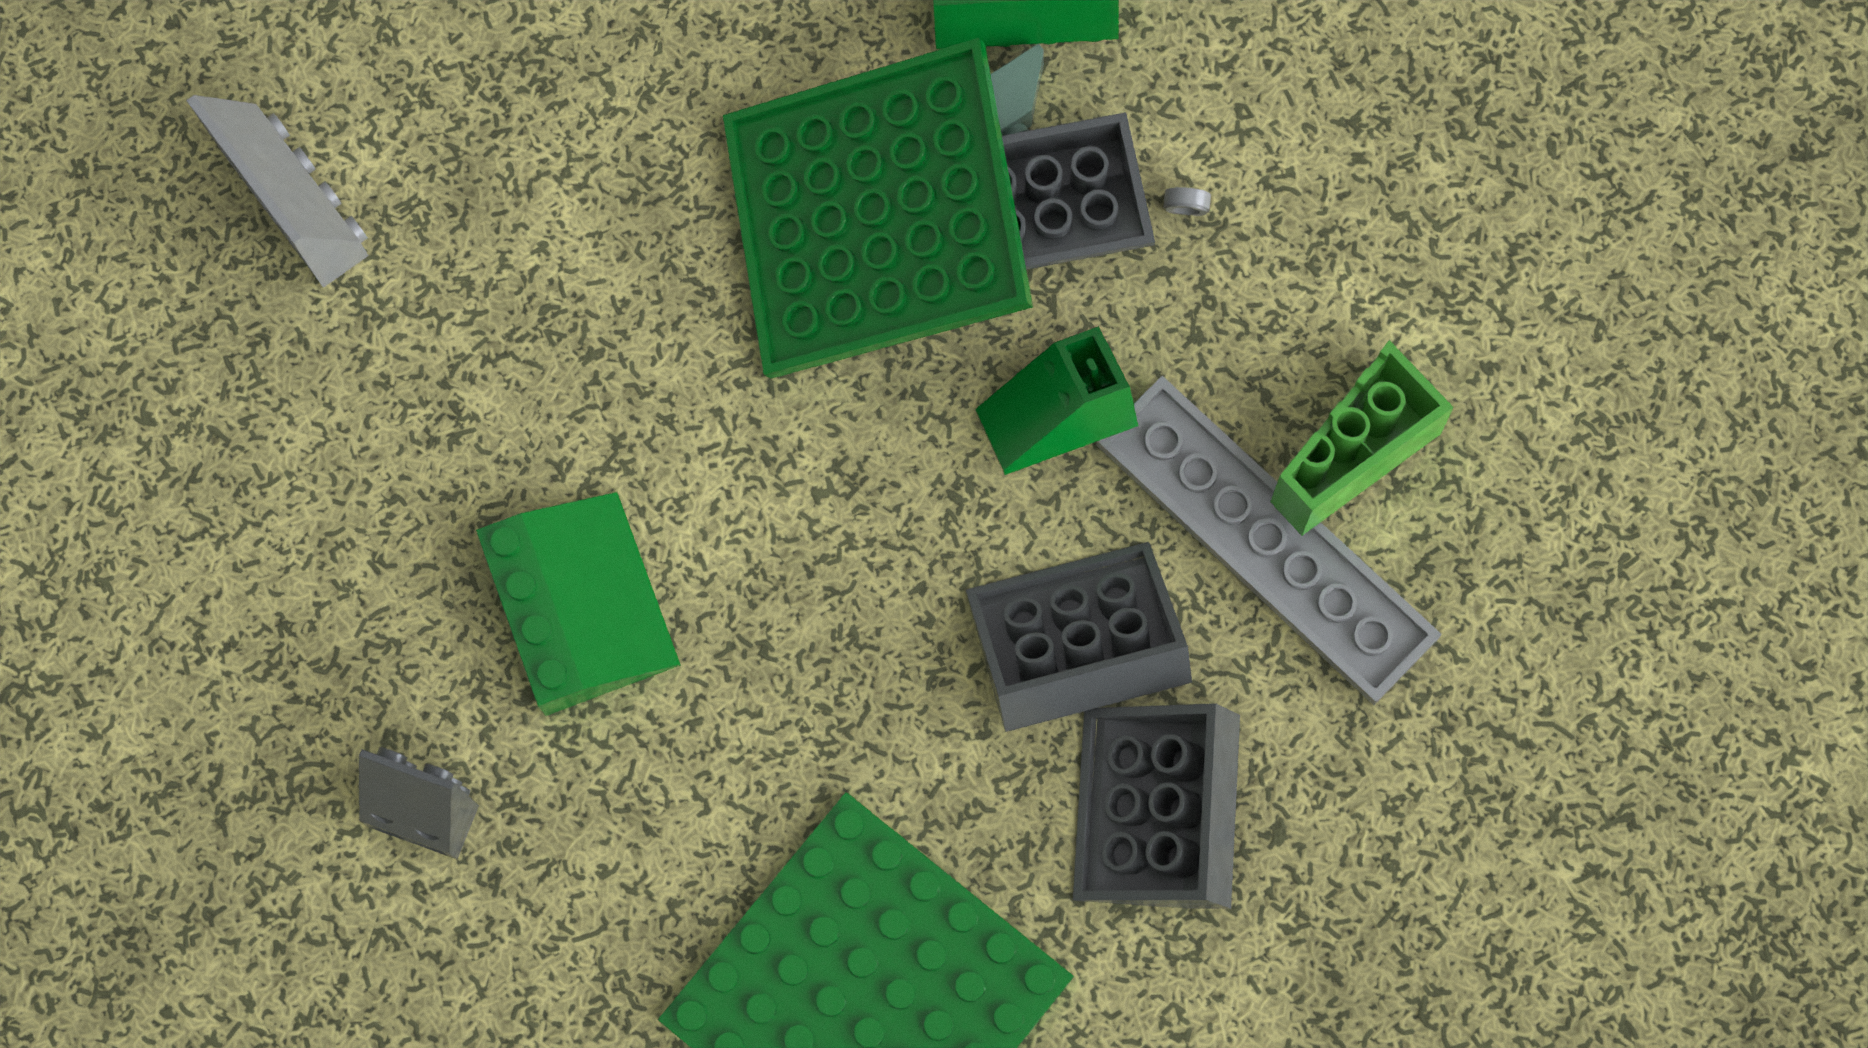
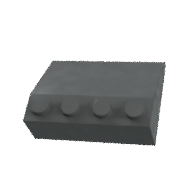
[1002,112,1155,270]
[966,542,1192,732]
[1073,704,1240,909]

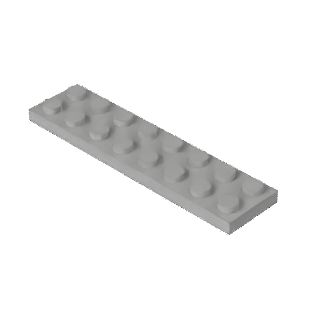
[1096,376,1442,705]

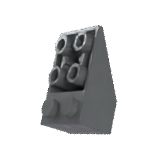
[359,747,479,859]

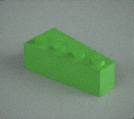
[1270,340,1454,536]

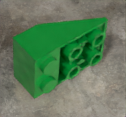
[975,326,1139,475]

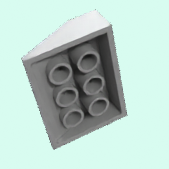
[186,95,369,288]

